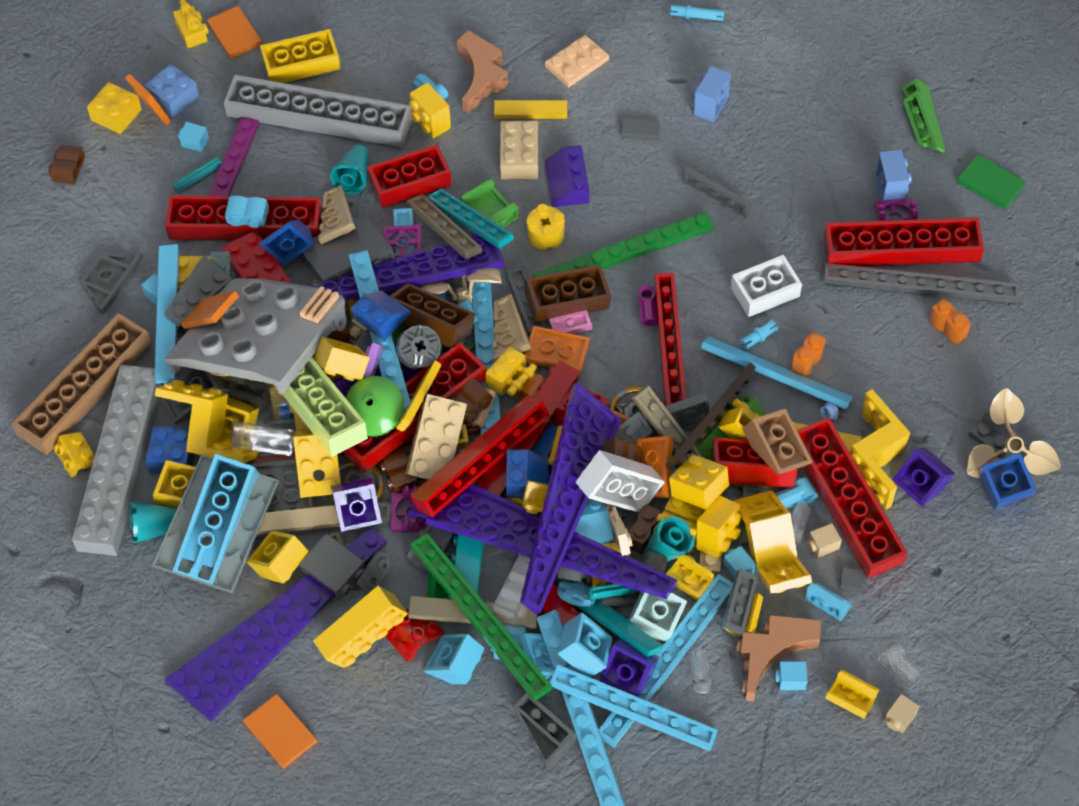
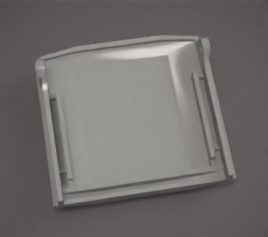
[164,278,346,394]

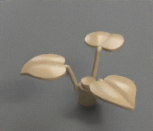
[418,268,502,306]
[966,388,1061,478]

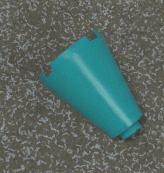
[330,145,369,195]
[129,502,177,543]
[643,516,695,566]

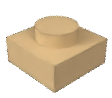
[700,552,722,575]

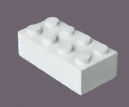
[576,450,665,512]

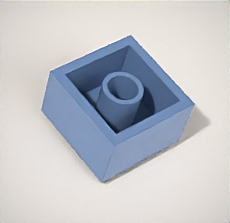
[144,64,199,117]
[692,66,731,123]
[875,150,911,201]

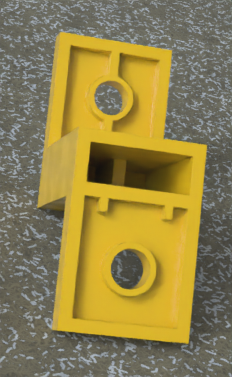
[155,380,259,464]
[850,389,910,510]
[293,409,341,498]
[733,490,812,593]

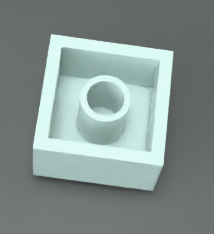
[628,592,687,644]

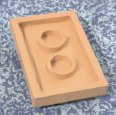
[545,35,609,88]

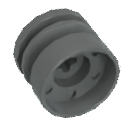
[395,325,441,370]

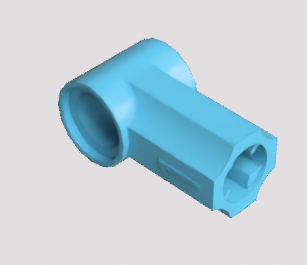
[413,73,448,100]
[775,477,818,509]

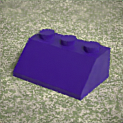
[545,145,589,207]

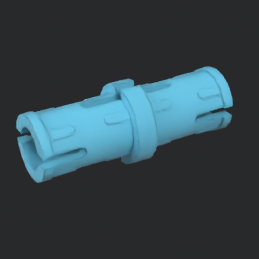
[739,320,778,350]

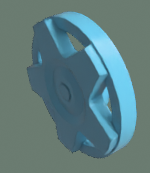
[557,580,596,607]

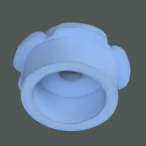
[820,402,839,421]

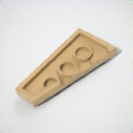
[318,185,356,245]
[493,294,531,363]
[605,503,633,556]

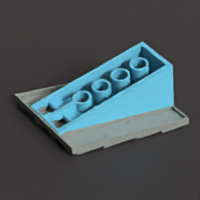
[152,454,279,594]

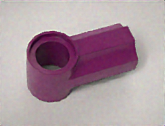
[638,285,657,327]

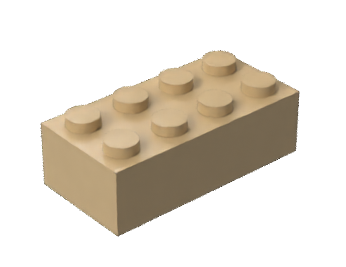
[405,394,467,480]

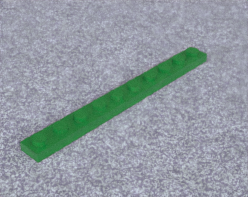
[532,211,714,277]
[410,533,552,701]

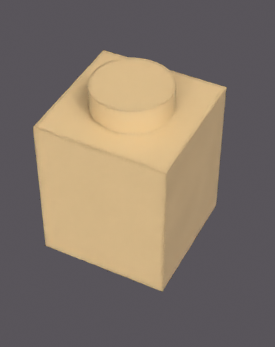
[807,523,842,558]
[884,694,920,734]

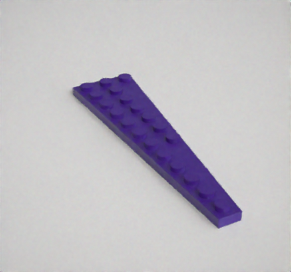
[310,234,505,301]
[520,383,622,614]
[426,484,677,599]
[165,528,387,722]

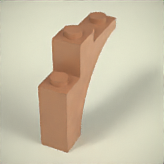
[457,30,508,113]
[737,615,821,701]

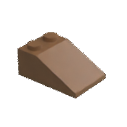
[743,408,812,475]

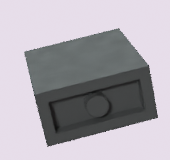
[299,534,366,600]

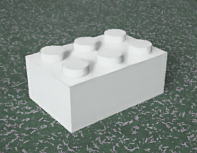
[731,255,802,317]

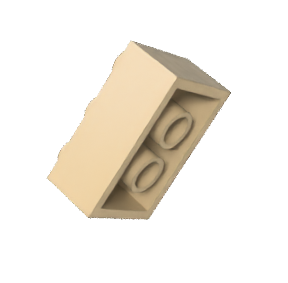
[500,121,538,179]

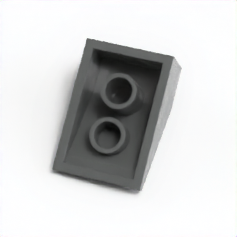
[160,368,232,424]

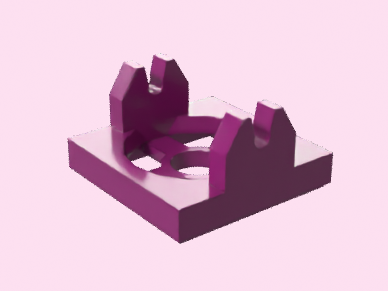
[874,198,918,221]
[383,225,422,259]
[391,486,428,532]

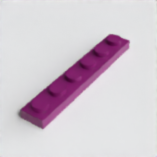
[208,117,259,196]

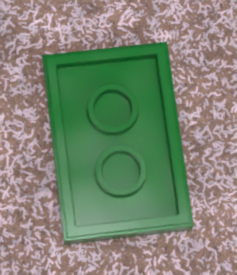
[957,155,1026,209]

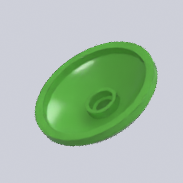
[346,376,404,437]

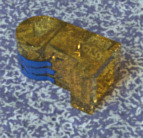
[269,384,291,420]

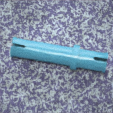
[670,4,724,21]

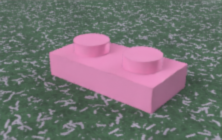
[549,310,592,334]

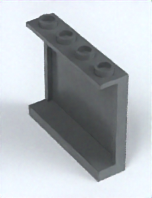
[300,215,395,284]

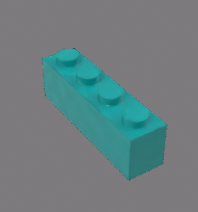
[448,534,484,599]

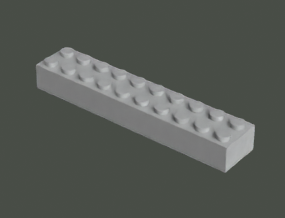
[224,75,412,148]
[72,365,162,556]

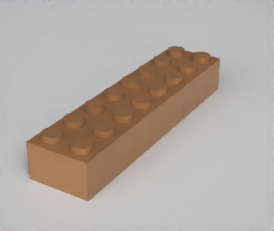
[12,313,152,455]

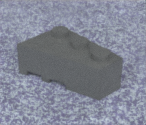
[513,692,578,772]

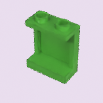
[461,179,519,228]

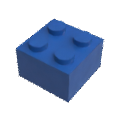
[146,426,194,474]
[978,453,1037,509]

